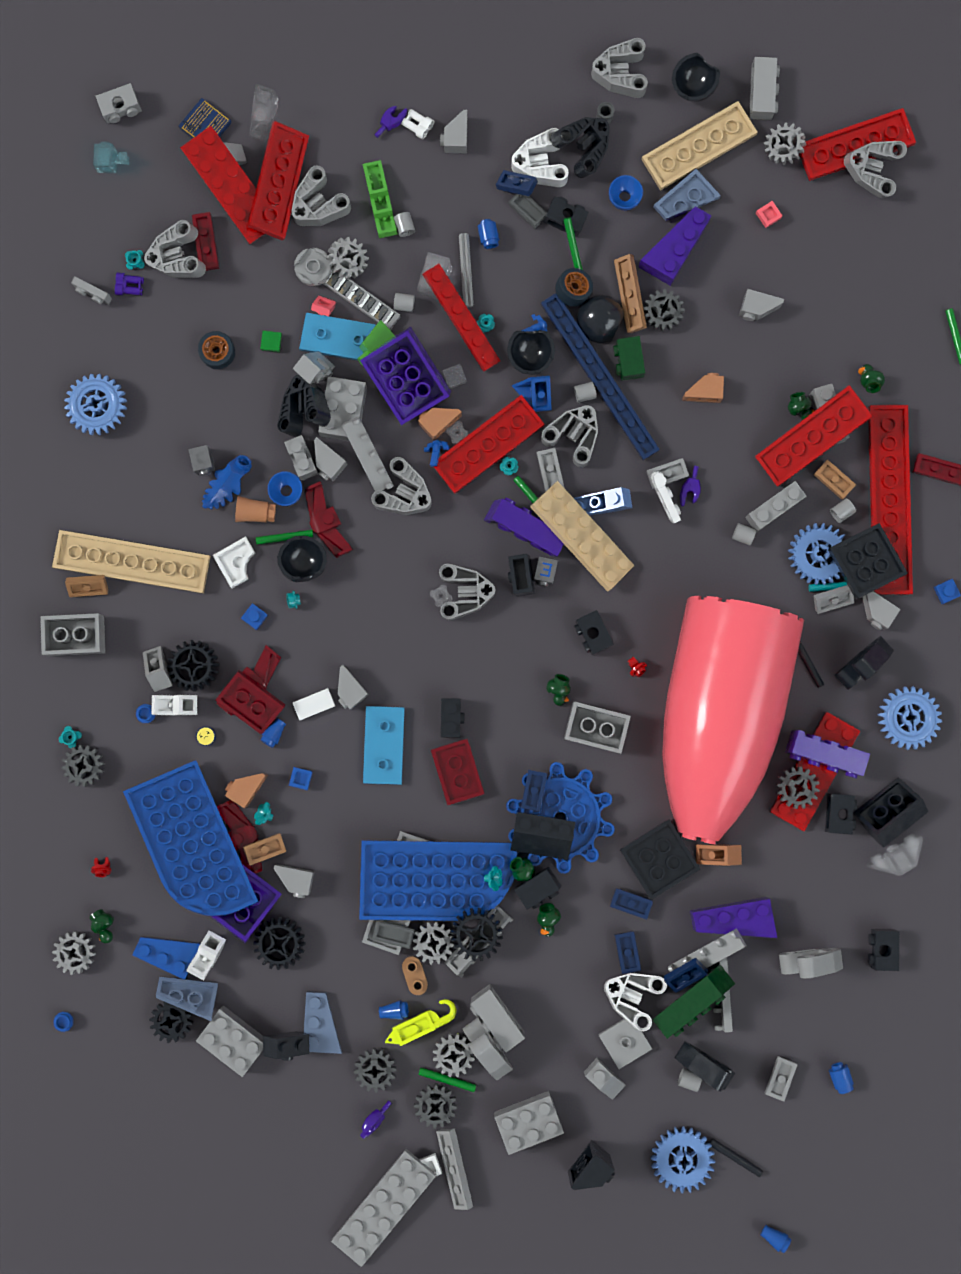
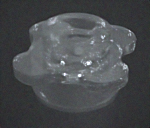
[446,421,468,444]
[430,585,452,607]

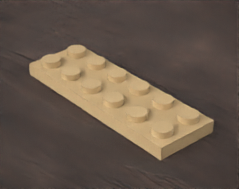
[641,101,758,191]
[530,481,634,592]

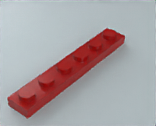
[422,264,500,372]

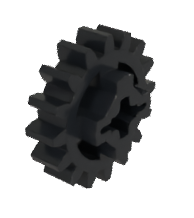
[149,1001,193,1043]

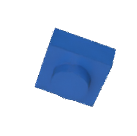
[933,578,961,604]
[241,603,268,630]
[289,767,313,790]

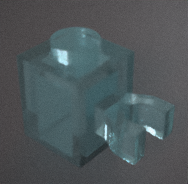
[93,142,129,173]

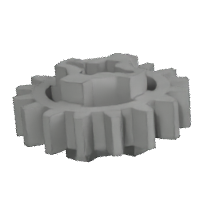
[764,122,806,165]
[327,237,369,279]
[412,921,454,965]
[52,931,96,975]
[433,1033,475,1077]

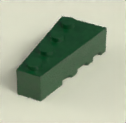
[653,965,736,1039]

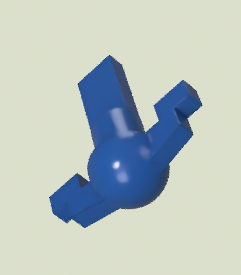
[521,314,547,331]
[424,440,450,467]

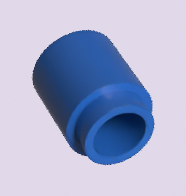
[477,219,500,249]
[829,1062,854,1094]

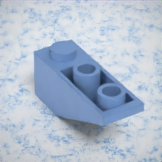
[574,487,632,515]

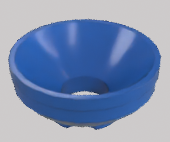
[609,175,643,210]
[268,471,303,506]

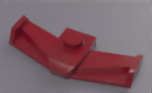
[305,481,353,558]
[216,645,281,716]
[217,800,263,874]

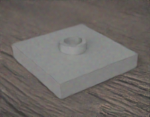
[598,1019,652,1069]

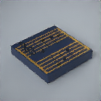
[178,98,232,139]

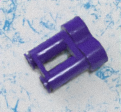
[115,272,144,295]

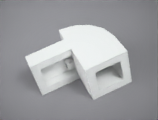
[152,695,197,715]
[187,931,226,981]

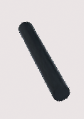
[798,641,824,688]
[709,1138,763,1177]

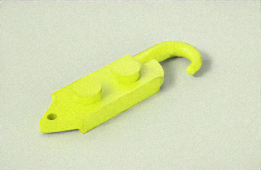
[385,999,457,1046]

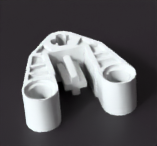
[511,128,568,187]
[604,973,667,1031]

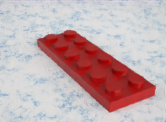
[799,108,916,181]
[247,121,309,241]
[180,126,264,245]
[755,385,873,487]
[433,395,545,494]
[769,712,860,832]

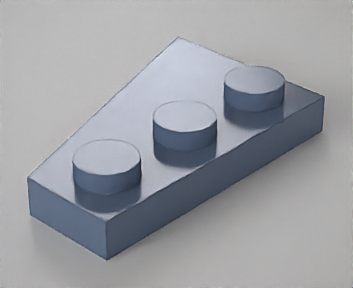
[653,169,721,221]
[156,977,218,1022]
[304,991,342,1054]

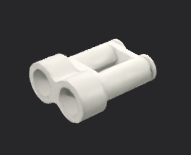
[401,109,434,140]

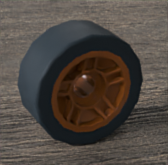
[555,268,593,307]
[198,331,235,369]

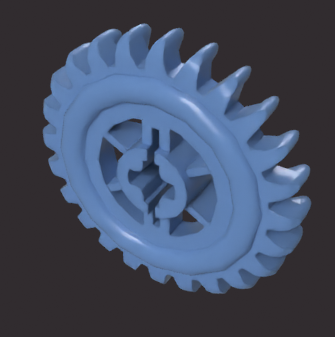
[64,374,127,435]
[788,523,845,585]
[878,686,942,750]
[650,1126,715,1194]

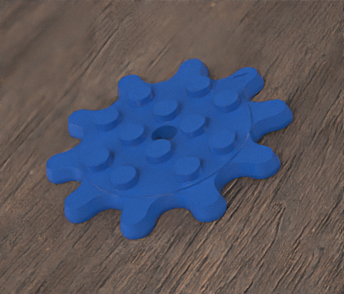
[506,762,615,874]

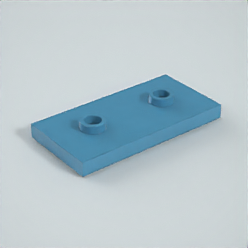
[299,313,375,361]
[363,706,405,785]

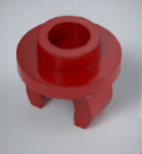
[628,656,647,677]
[91,857,111,878]

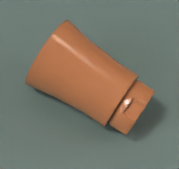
[235,496,276,523]

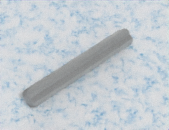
[459,233,473,308]

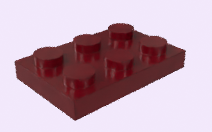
[215,670,285,734]
[431,739,484,805]

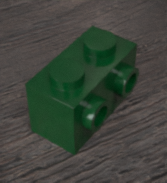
[613,336,645,381]

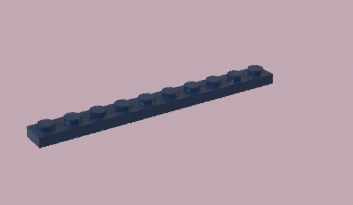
[541,293,660,461]

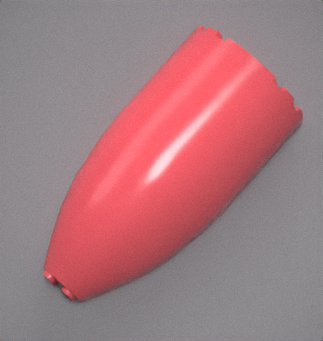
[662,596,804,845]

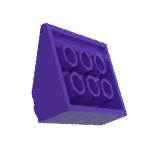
[360,327,451,425]
[210,864,282,944]

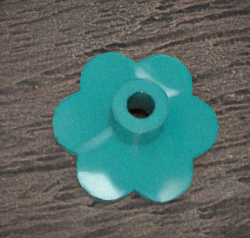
[254,802,273,825]
[484,866,502,891]

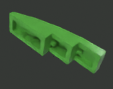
[363,160,397,238]

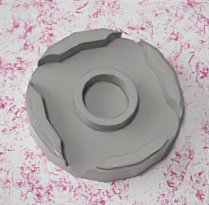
[294,248,332,286]

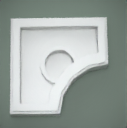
[213,536,256,589]

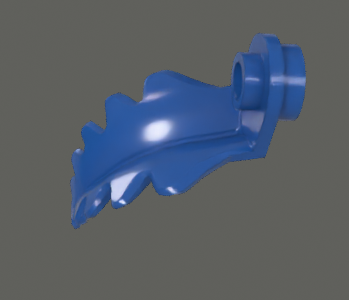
[202,455,252,510]

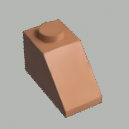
[682,373,724,403]
[418,408,462,441]
[225,773,268,808]
[696,844,742,866]

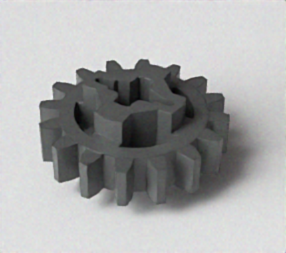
[643,289,685,332]
[61,745,105,787]
[776,767,820,809]
[354,1048,397,1093]
[414,1083,457,1129]

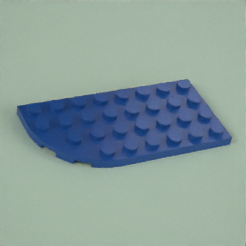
[123,760,258,916]
[359,840,517,921]

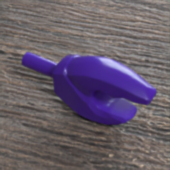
[374,106,408,138]
[680,466,701,506]
[360,1100,392,1139]

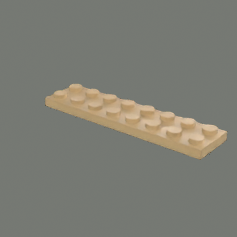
[52,530,211,594]

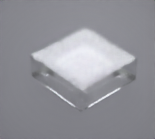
[442,364,467,389]

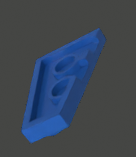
[132,937,201,980]

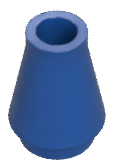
[260,718,286,748]
[379,1000,409,1020]
[760,1225,791,1253]

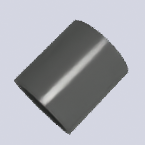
[596,102,614,124]

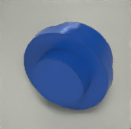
[136,704,155,723]
[53,1012,74,1032]

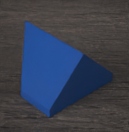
[511,376,552,412]

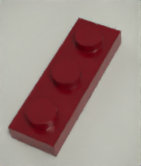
[192,212,220,271]
[912,453,961,486]

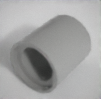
[394,212,415,237]
[394,293,415,312]
[574,382,597,403]
[830,498,856,523]
[732,523,756,546]
[678,1068,702,1092]

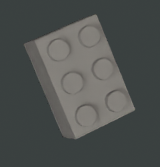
[318,376,367,441]
[41,613,105,656]
[564,702,631,754]
[470,984,525,1052]
[196,1006,263,1077]
[494,1091,564,1155]

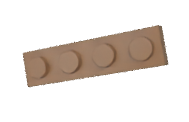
[614,254,647,333]

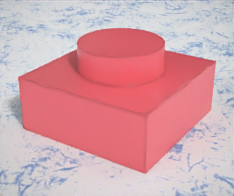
[756,201,782,228]
[311,295,336,317]

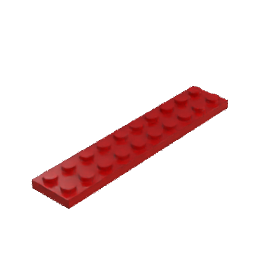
[868,405,913,595]

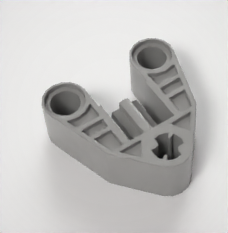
[591,38,648,98]
[844,141,907,198]
[292,165,351,226]
[144,220,206,278]
[541,405,598,467]
[371,457,432,515]
[439,564,495,621]
[779,948,843,978]
[462,1017,513,1080]

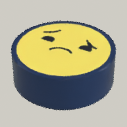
[196,727,216,746]

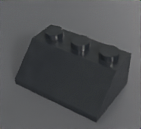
[853,777,929,848]
[510,812,575,860]
[568,1140,615,1190]

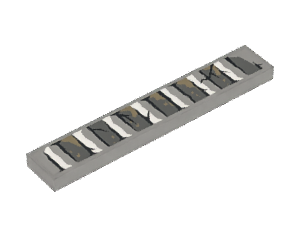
[323,267,401,331]

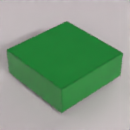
[260,331,282,353]

